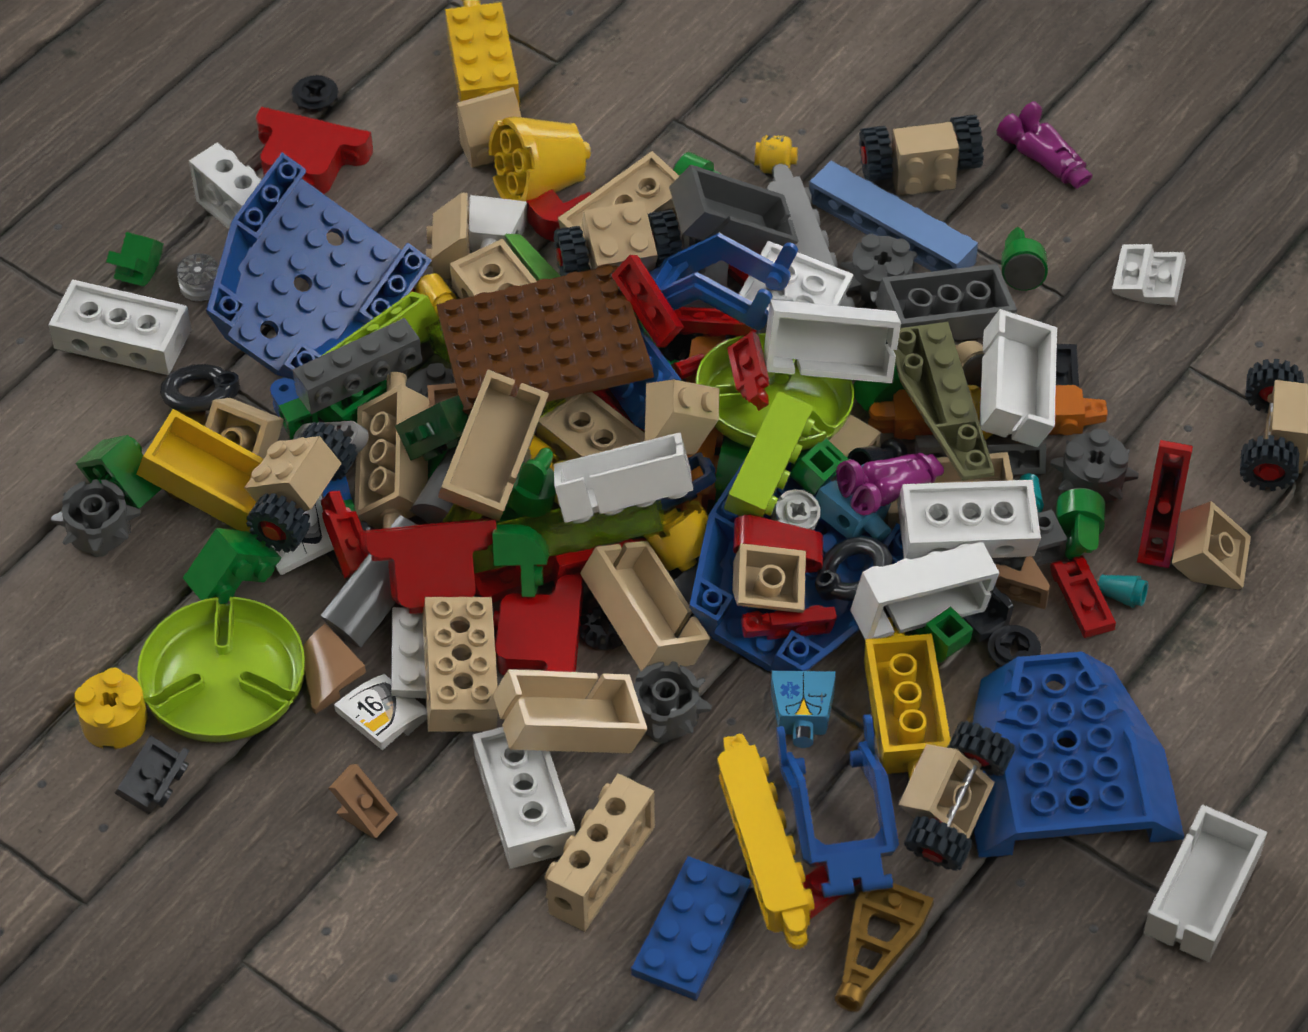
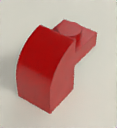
[527,189,591,241]

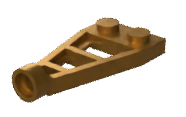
[835,883,934,1012]

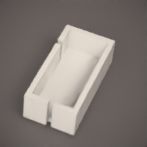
[763,300,901,383]
[980,309,1057,448]
[554,432,693,523]
[850,542,999,640]
[1143,805,1267,962]

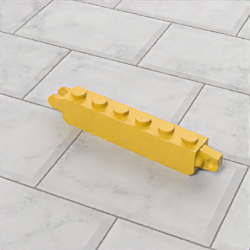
[717,733,814,950]

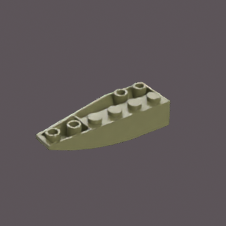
[894,322,995,481]

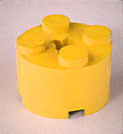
[644,500,708,572]
[75,668,148,749]

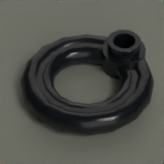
[160,364,240,413]
[815,536,892,601]

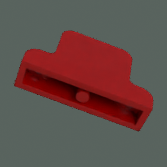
[256,107,373,194]
[1137,440,1193,568]
[359,518,496,614]
[493,574,584,676]

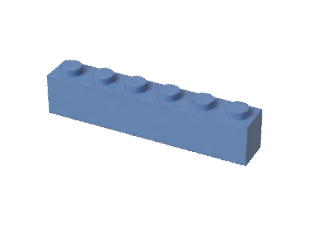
[809,161,978,271]

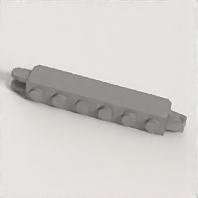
[767,164,855,307]

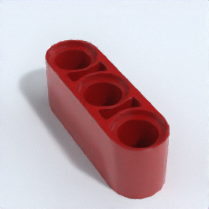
[733,515,824,573]

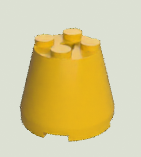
[489,116,591,201]

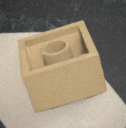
[457,87,522,168]
[426,193,470,279]
[645,380,719,456]
[205,398,284,459]
[1172,501,1251,590]
[732,543,806,613]

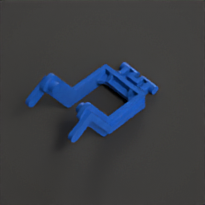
[633,233,798,330]
[776,714,899,898]

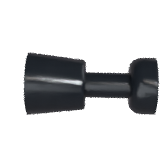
[847,437,908,465]

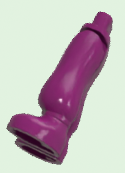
[996,101,1093,189]
[836,453,944,515]

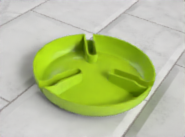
[696,333,854,451]
[137,597,305,742]

